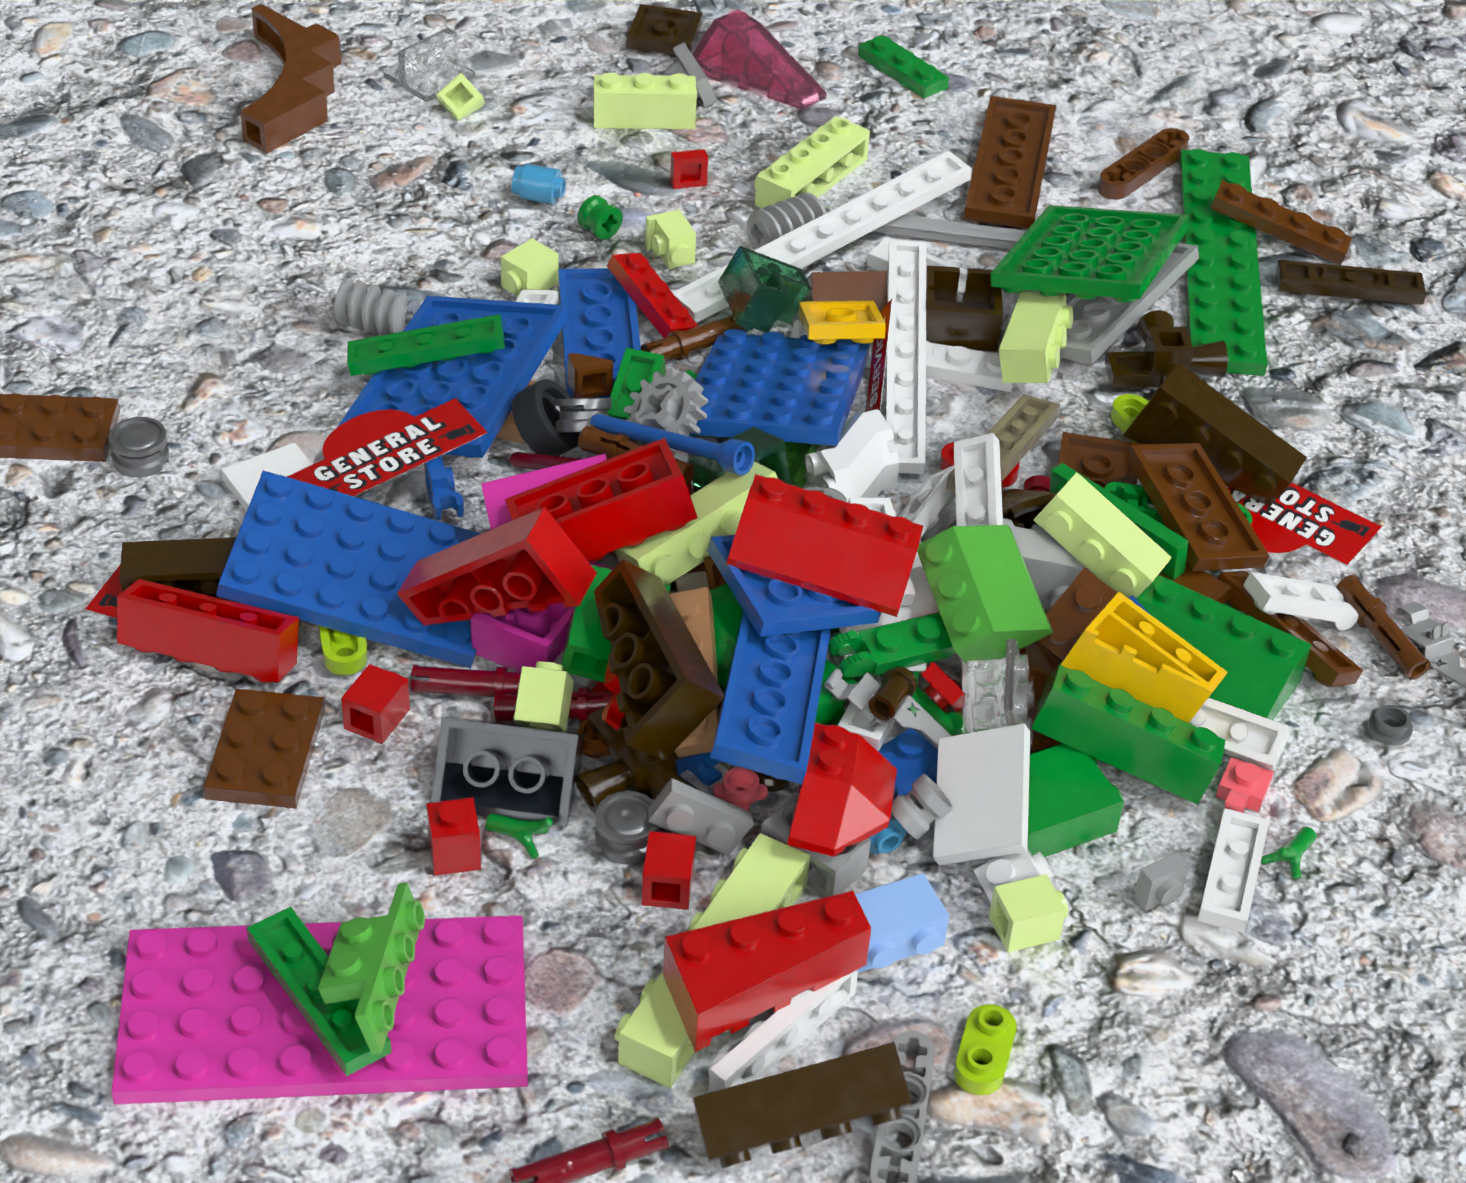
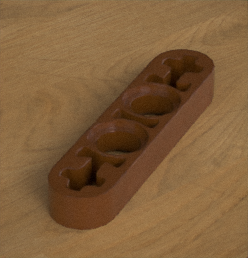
[1098,128,1189,200]

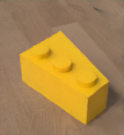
[1061,592,1228,723]

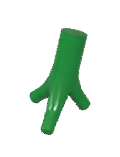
[486,813,553,859]
[1260,827,1317,880]

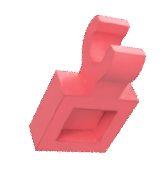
[1216,757,1274,822]

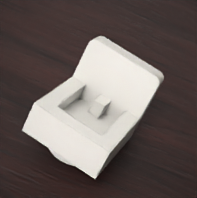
[973,849,1055,903]

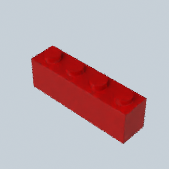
[117,579,299,683]

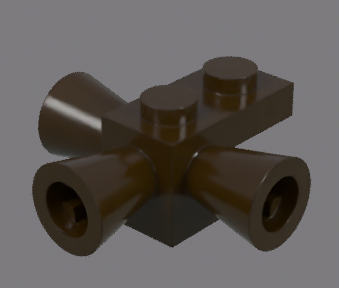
[1105,310,1228,388]
[574,706,699,814]

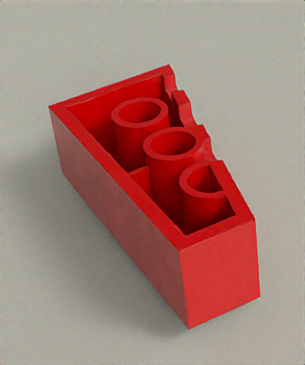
[397,507,597,625]
[663,891,871,1052]

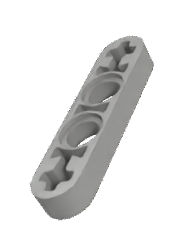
[868,1031,935,1183]

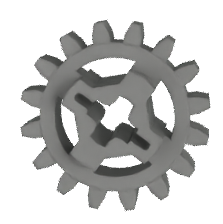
[624,368,708,455]

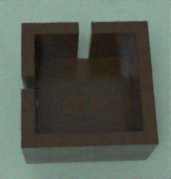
[926,265,1003,351]

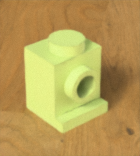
[645,210,696,269]

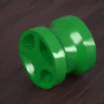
[577,195,623,240]

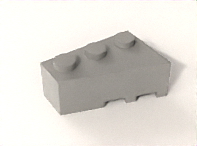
[1003,518,1094,609]

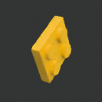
[799,301,886,344]

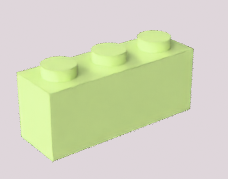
[593,73,697,129]
[999,292,1073,383]
[1034,472,1172,599]

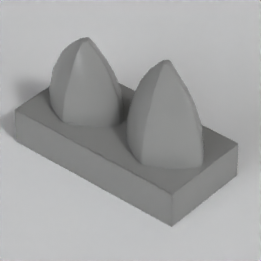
[663,42,717,107]

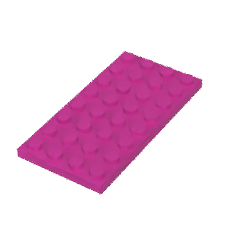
[111,915,528,1105]

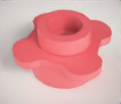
[713,767,768,811]

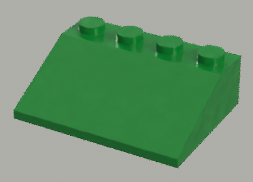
[1137,575,1312,720]

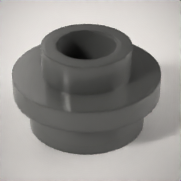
[1367,705,1413,746]

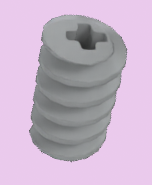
[747,192,826,250]
[334,277,419,336]

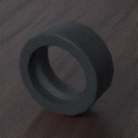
[512,379,581,456]

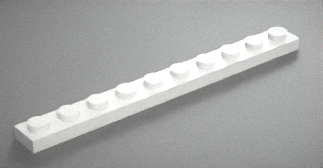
[672,150,972,323]

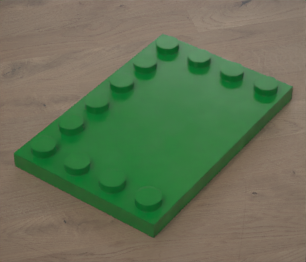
[991,205,1189,303]

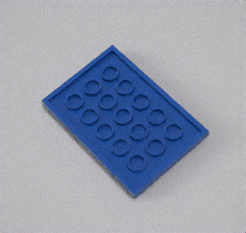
[337,295,569,458]
[690,329,870,446]
[216,470,481,668]

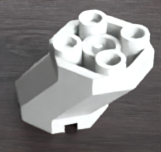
[802,409,900,502]

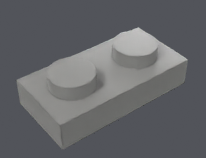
[648,778,753,855]

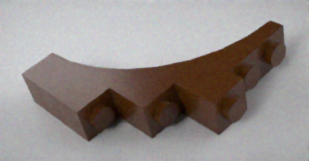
[240,4,341,154]

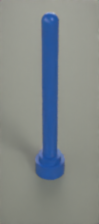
[590,414,755,476]

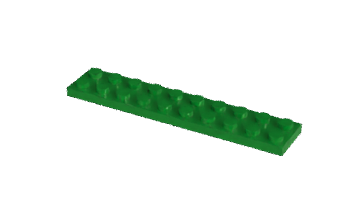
[1179,149,1267,376]

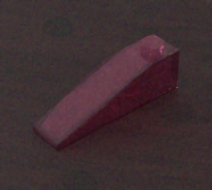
[692,9,827,110]

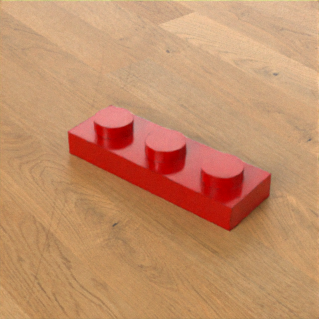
[607,253,699,338]

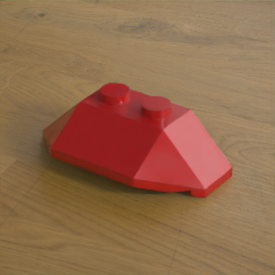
[787,723,897,857]

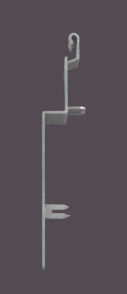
[1397,602,1466,689]
[824,669,951,747]

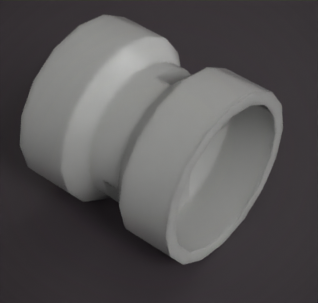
[891,774,954,839]

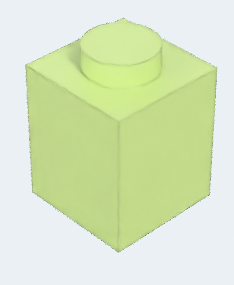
[501,238,559,296]
[514,662,574,731]
[989,874,1068,953]

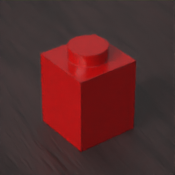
[341,664,410,744]
[426,797,481,876]
[642,831,696,910]

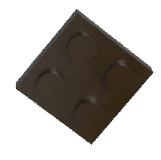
[626,4,703,57]

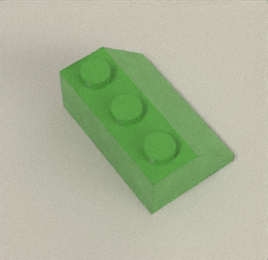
[917,525,1053,672]

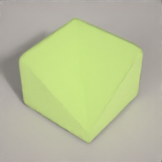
[436,73,485,121]

